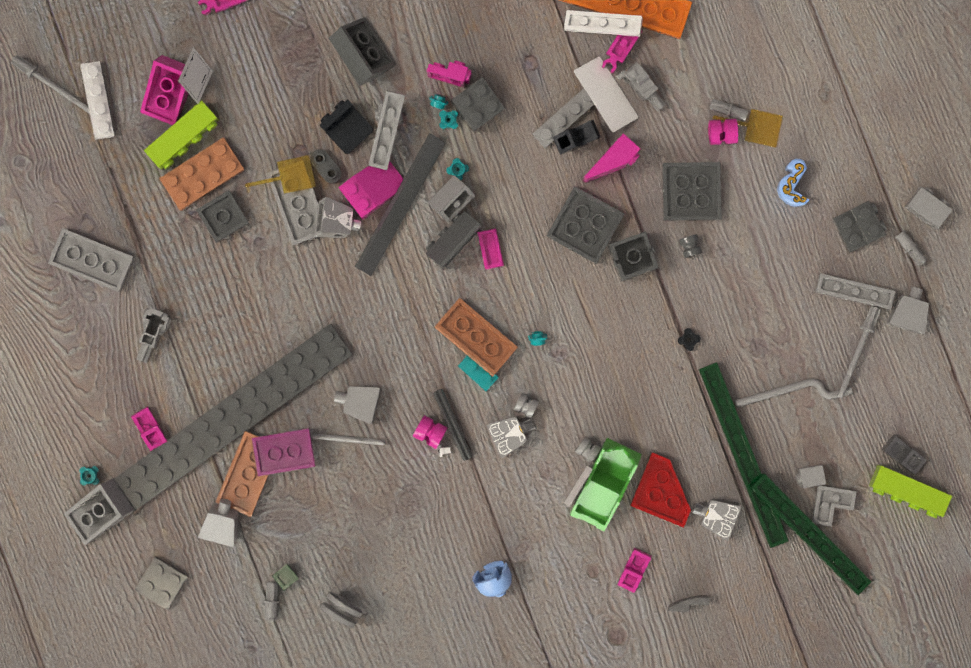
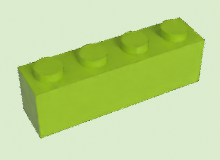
[144,100,219,170]
[869,465,952,518]

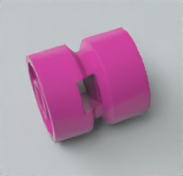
[708,119,738,145]
[413,415,448,449]

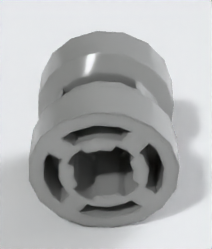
[514,393,539,419]
[575,437,601,463]

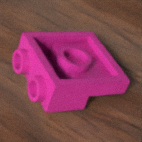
[427,61,472,88]

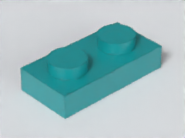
[458,355,499,391]

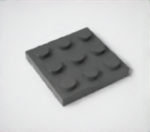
[662,162,721,221]
[546,186,624,264]

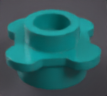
[429,94,449,109]
[439,110,458,129]
[446,158,469,181]
[528,331,548,346]
[79,466,99,486]

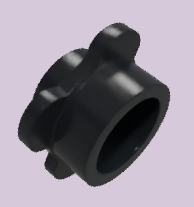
[678,328,701,351]

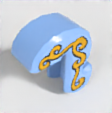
[777,159,809,207]

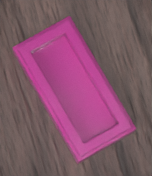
[477,228,504,270]

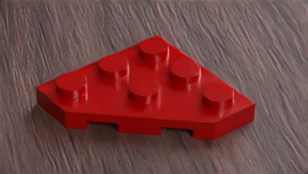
[630,452,691,528]

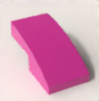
[131,406,167,451]
[617,547,652,593]

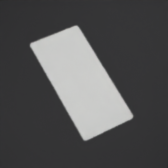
[574,57,638,132]

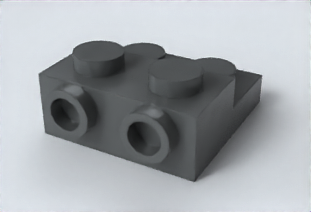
[832,201,887,253]

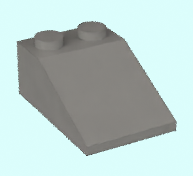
[64,479,134,545]

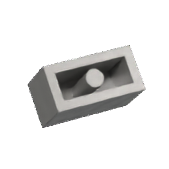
[427,176,475,223]
[904,187,952,230]

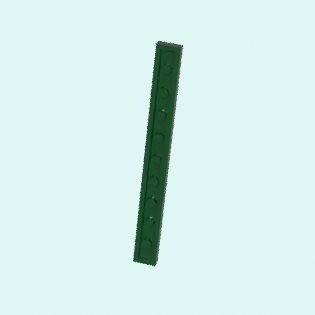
[698,362,788,548]

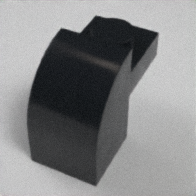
[553,120,601,155]

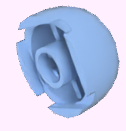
[472,561,512,597]

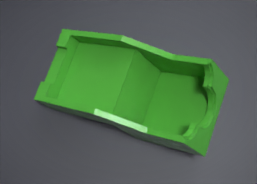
[570,438,642,531]

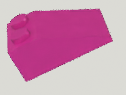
[140,55,189,125]
[583,133,640,183]
[338,161,403,220]

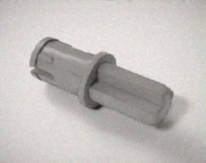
[709,99,748,122]
[895,230,927,266]
[264,581,279,621]

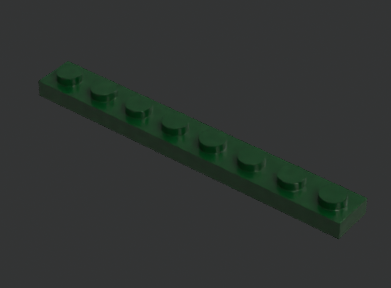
[750,473,871,596]

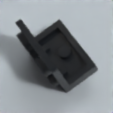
[320,99,373,154]

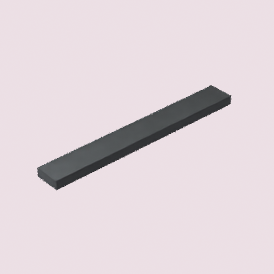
[355,133,446,276]

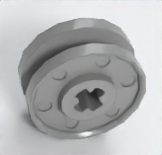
[320,591,363,628]

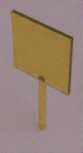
[712,109,783,148]
[245,155,316,194]

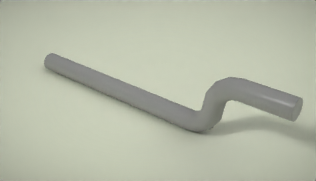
[735,378,853,408]

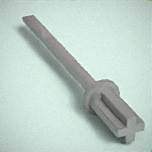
[10,54,90,114]
[837,306,881,398]
[289,428,386,445]

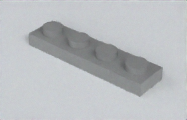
[532,89,594,148]
[368,90,405,170]
[815,273,895,310]

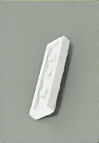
[564,10,643,37]
[80,61,114,140]

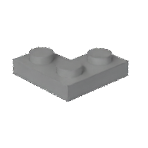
[812,485,857,526]

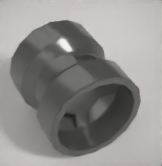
[679,234,703,258]

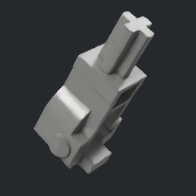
[616,62,666,111]
[136,308,172,363]

